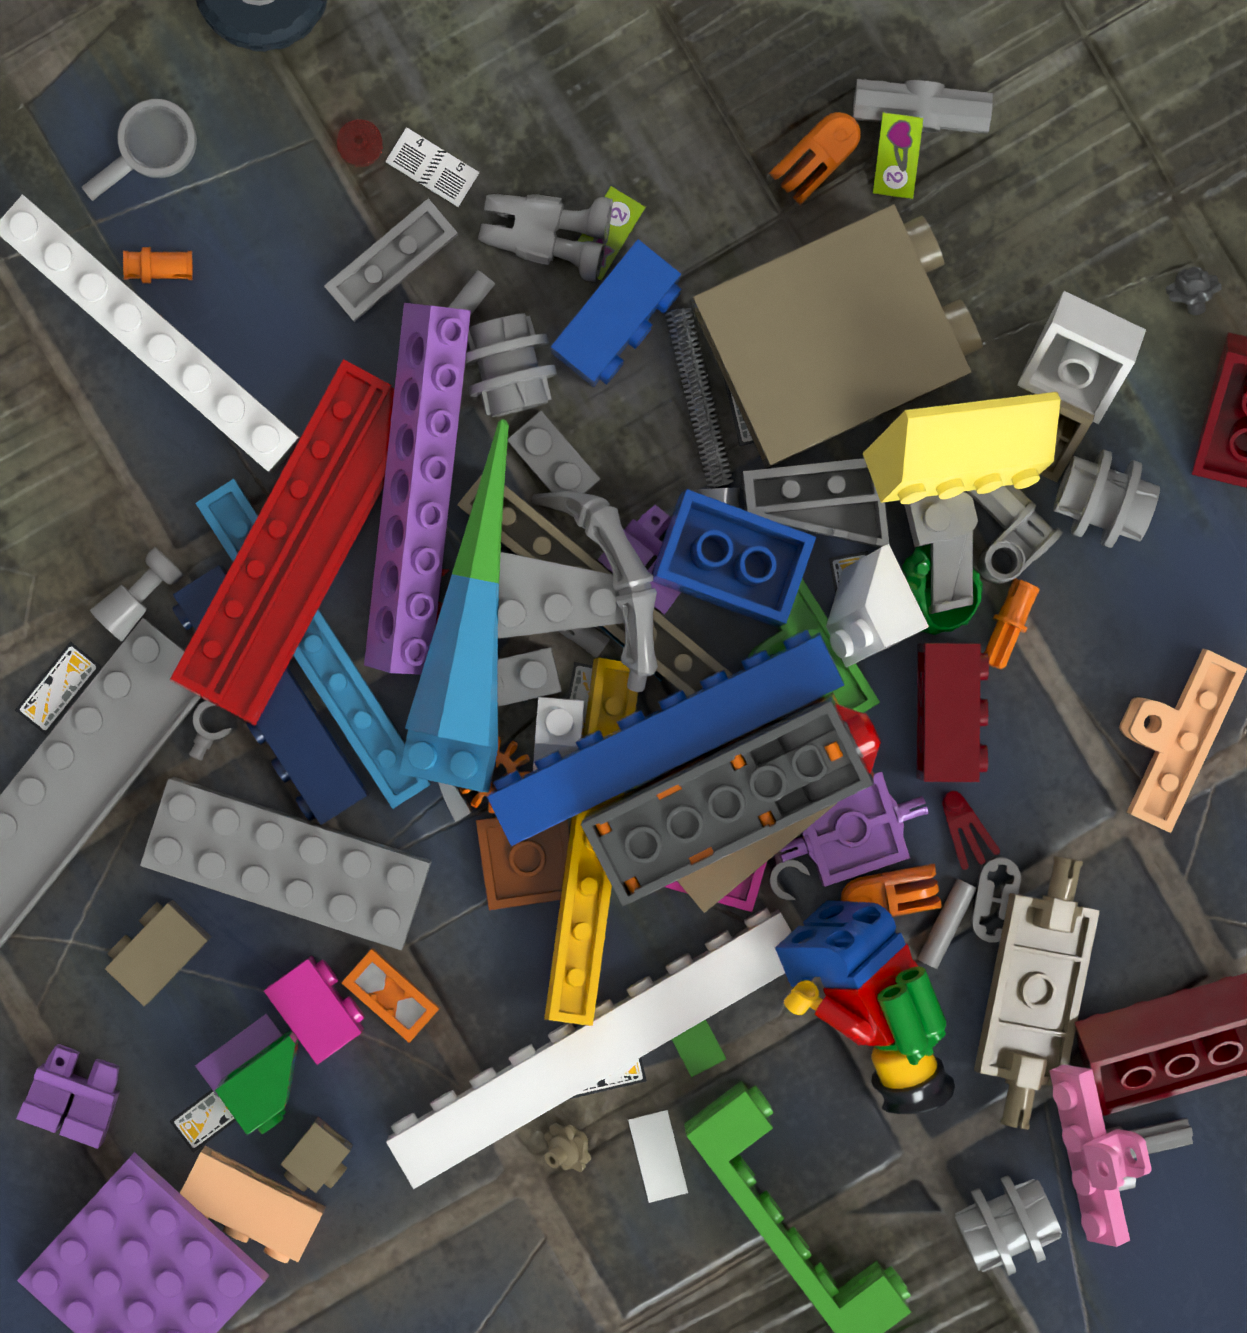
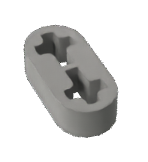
[971,857,1021,943]

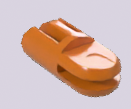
[768,112,861,205]
[841,864,942,917]

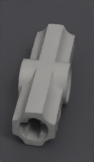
[852,79,993,134]

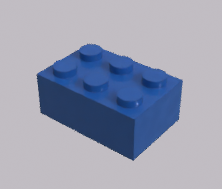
[551,239,682,388]
[652,489,816,628]

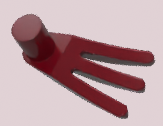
[942,791,1000,870]

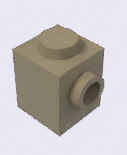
[281,1117,353,1193]

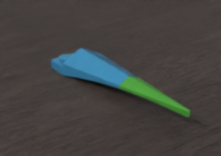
[399,419,509,793]

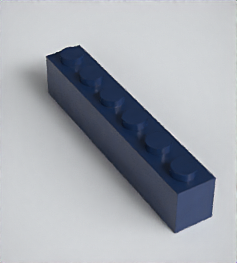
[172,565,369,825]

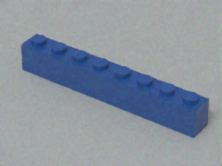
[487,629,844,846]

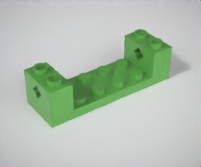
[684,1081,911,1333]

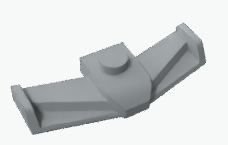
[904,492,978,614]

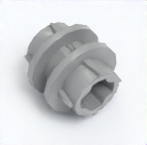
[465,313,557,417]
[1053,449,1160,548]
[954,1175,1062,1276]

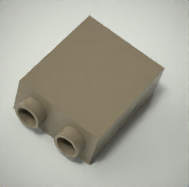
[691,204,983,469]

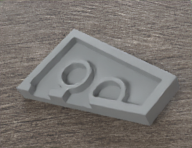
[498,552,625,639]

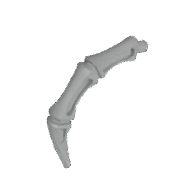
[532,491,658,692]

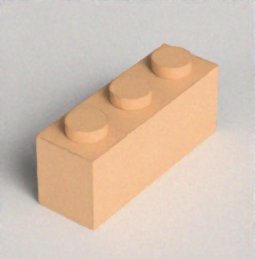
[180,1146,326,1263]

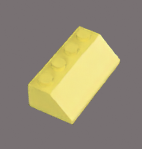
[862,392,1061,504]

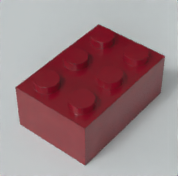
[916,643,989,782]

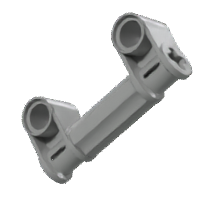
[932,404,1063,584]

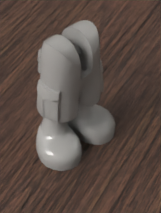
[478,194,613,282]

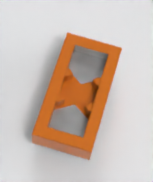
[342,948,440,1043]

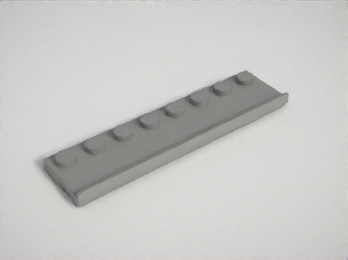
[0,618,202,948]

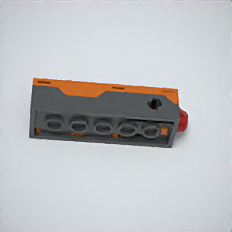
[581,692,881,907]

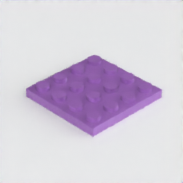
[17,1152,269,1333]

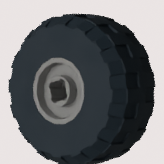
[196,0,327,52]

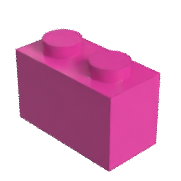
[264,955,365,1065]

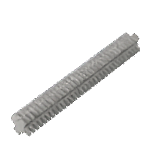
[665,308,734,488]

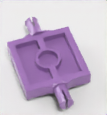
[779,772,928,887]

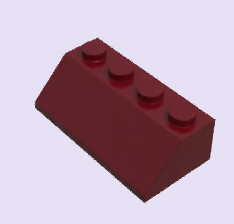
[1075,973,1247,1116]

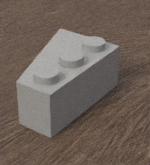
[741,458,889,548]

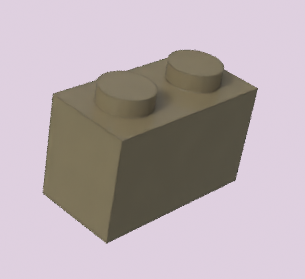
[105,900,212,1007]

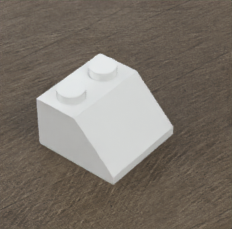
[1017,291,1146,424]
[826,544,929,667]

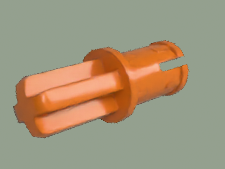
[984,578,1040,669]

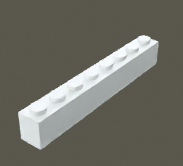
[0,194,300,474]

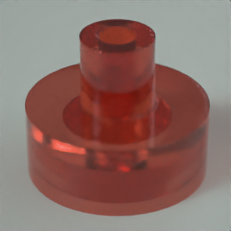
[337,119,383,167]

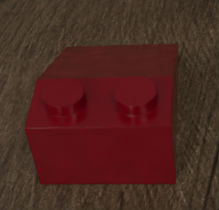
[1192,332,1247,488]

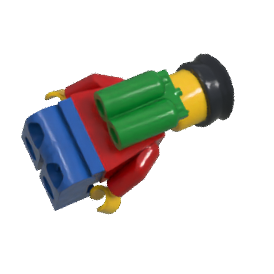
[775,901,955,1114]

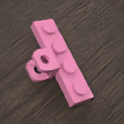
[1049,1065,1151,1247]

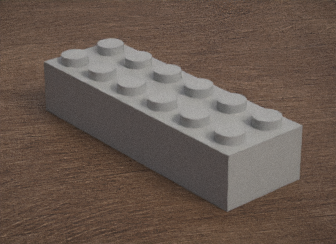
[140,777,432,950]

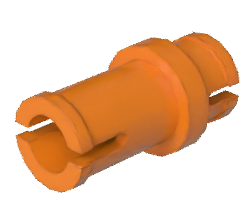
[123,247,193,284]

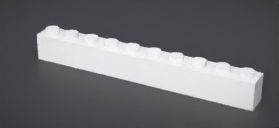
[386,907,799,1189]

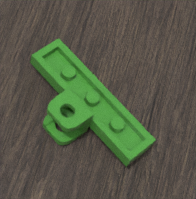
[748,578,880,713]

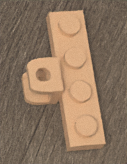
[1119,649,1247,833]

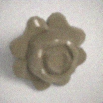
[544,1123,591,1172]

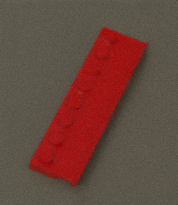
[170,359,394,726]

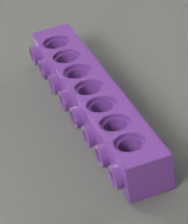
[364,303,471,675]

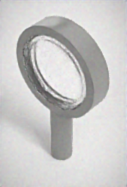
[82,99,197,201]

